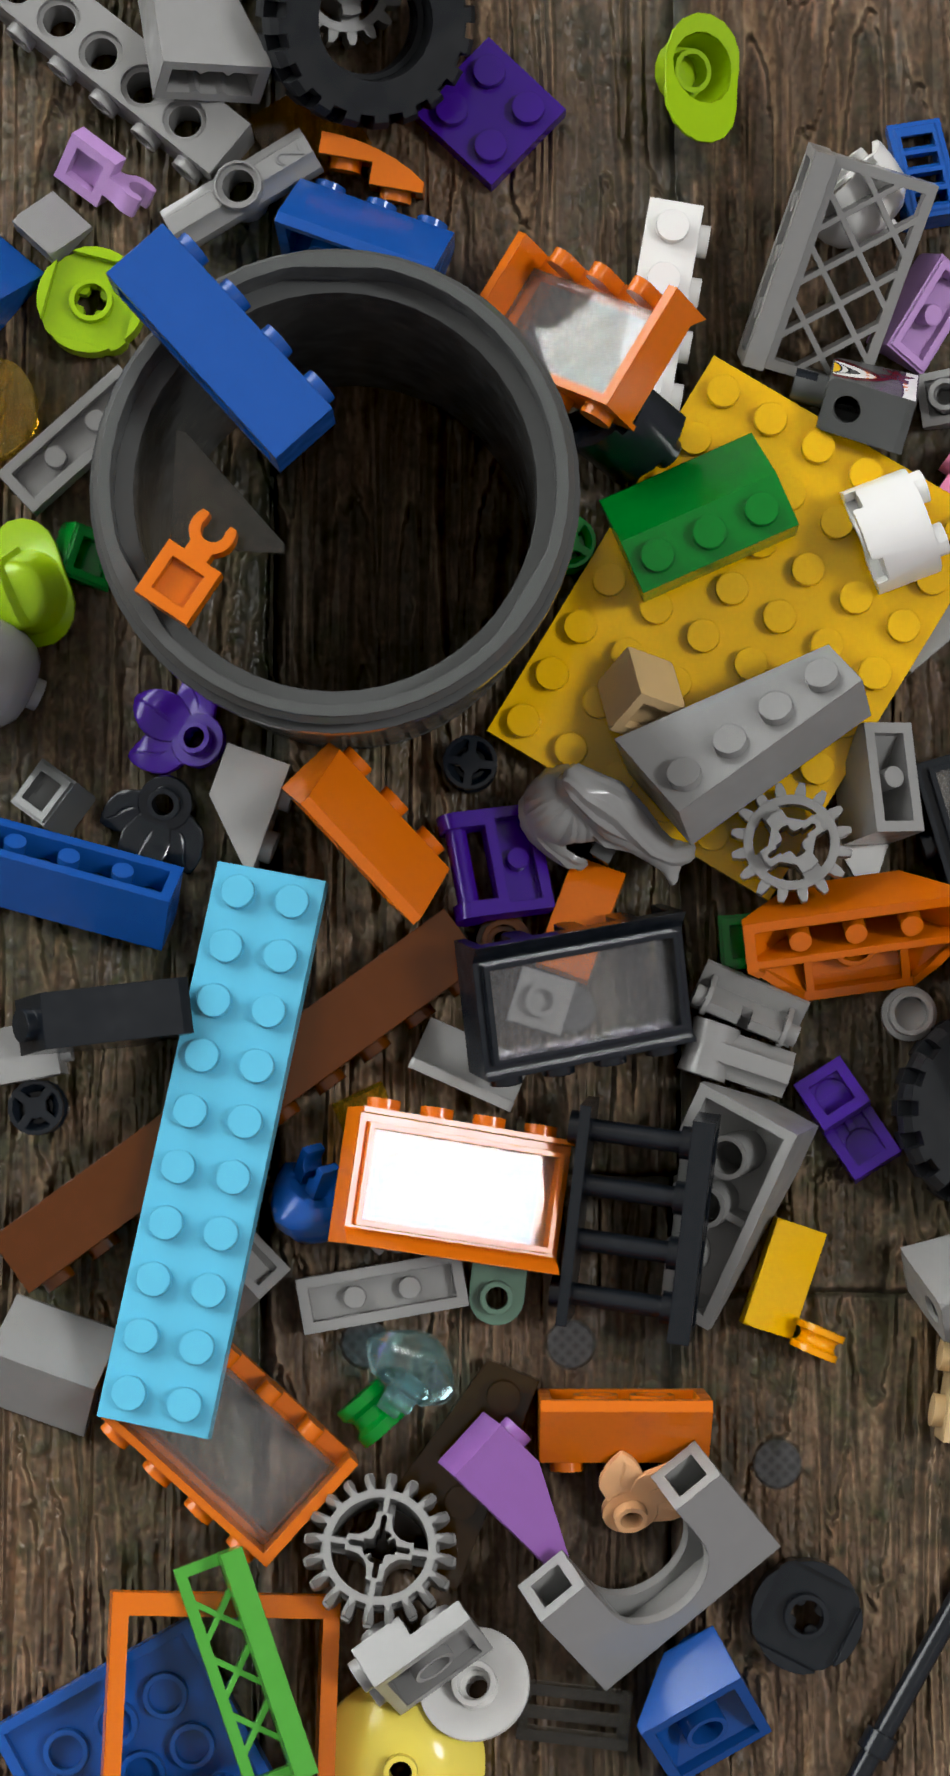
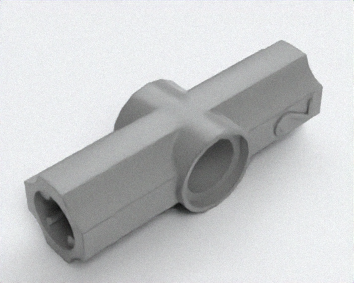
[159,128,324,247]

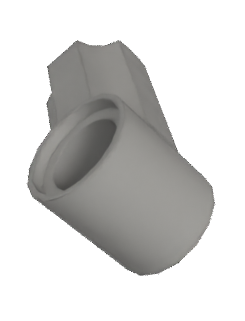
[677,1015,796,1098]

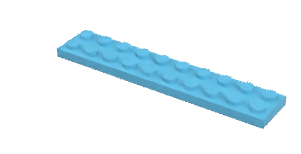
[97,861,329,1439]

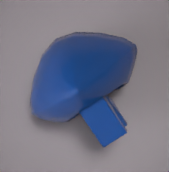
[271,1142,339,1245]

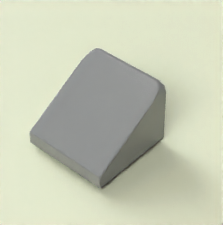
[12,191,93,263]

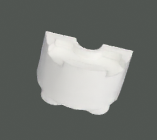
[839,469,950,595]

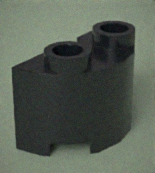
[568,390,686,485]

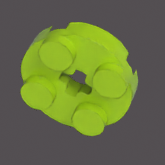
[36,246,144,358]

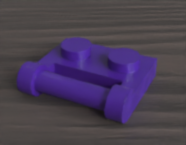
[436,805,555,927]

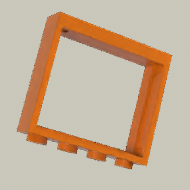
[100,1589,341,1776]

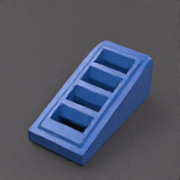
[885,118,950,233]

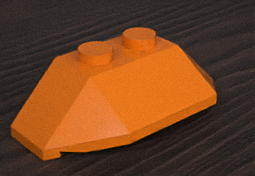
[741,870,950,1001]

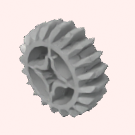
[303,1473,456,1630]

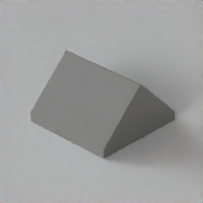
[0,1293,116,1437]

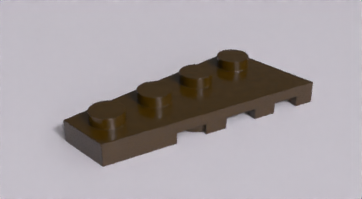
[362,1358,539,1591]

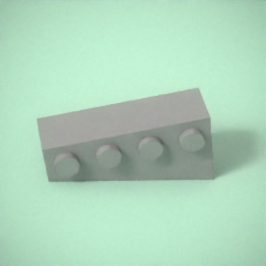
[615,644,871,845]

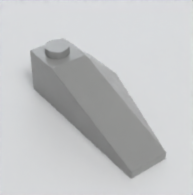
[661,1081,819,1330]

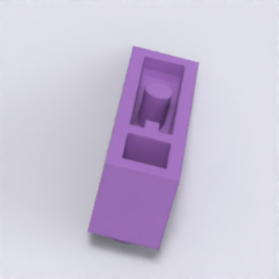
[438,1412,569,1565]

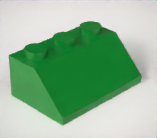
[599,433,799,602]

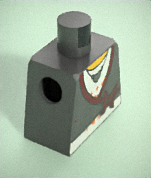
[789,358,919,455]

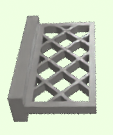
[737,142,939,377]

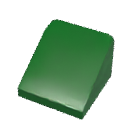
[55,521,109,592]

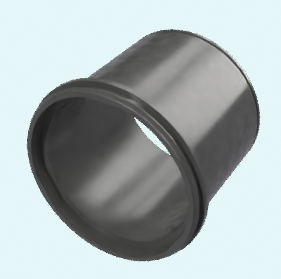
[89,248,581,749]

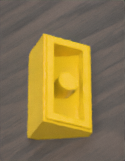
[739,1216,827,1339]

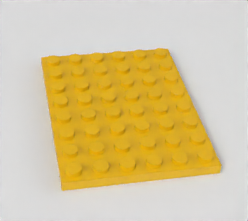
[487,356,950,901]

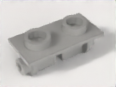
[689,959,810,1048]

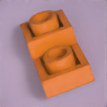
[318,131,426,206]
[534,859,626,985]

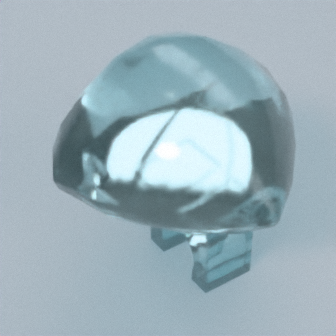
[366,1329,455,1419]

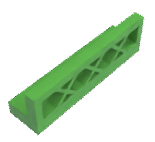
[172,1545,319,1776]

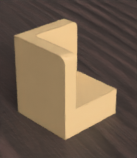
[598,646,685,735]

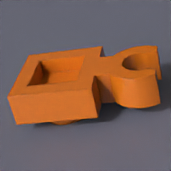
[134,508,239,629]

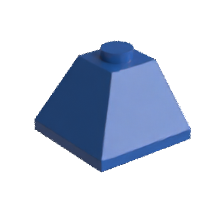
[637,1625,772,1776]

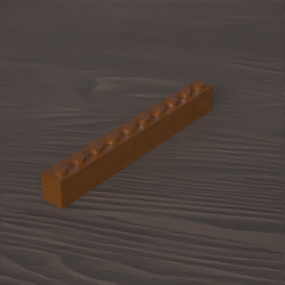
[0,908,467,1294]

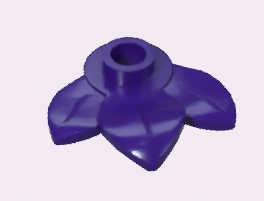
[128,683,226,775]

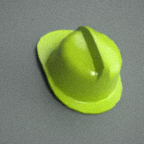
[655,13,739,143]
[0,518,76,647]

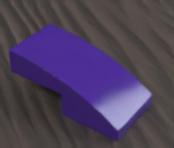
[793,1055,902,1184]

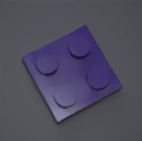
[415,37,566,192]

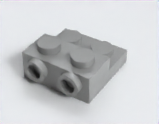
[347,1601,493,1715]

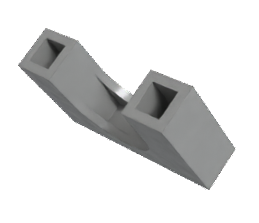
[518,1440,781,1691]

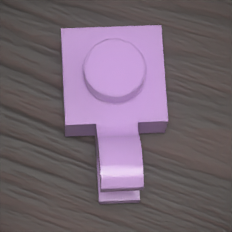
[54,126,156,218]

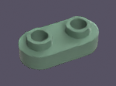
[469,1213,530,1325]

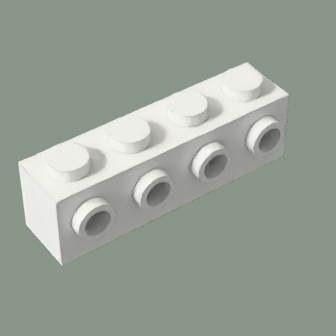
[621,197,711,411]

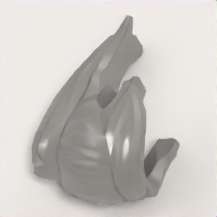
[518,763,696,886]

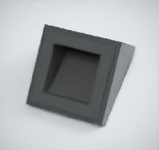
[10,758,96,836]

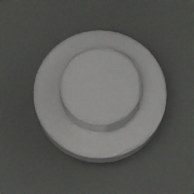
[881,986,937,1041]

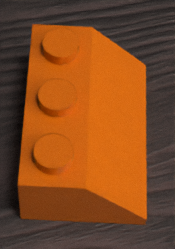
[281,742,450,925]
[538,1388,713,1473]

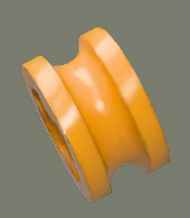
[789,1318,846,1364]

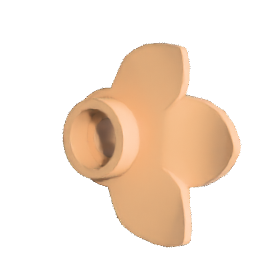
[598,1450,681,1533]

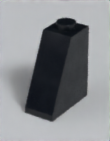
[12,977,194,1056]

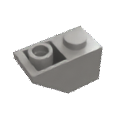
[209,743,294,868]

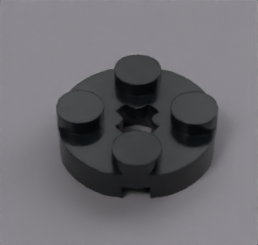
[749,1557,863,1675]

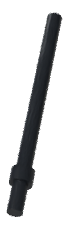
[846,1590,950,1776]

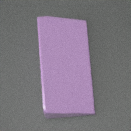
[866,253,950,375]

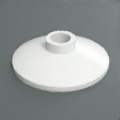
[420,1627,530,1742]

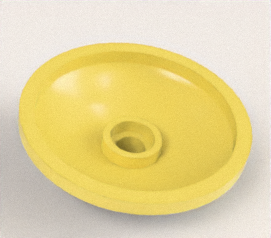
[335,1686,485,1776]

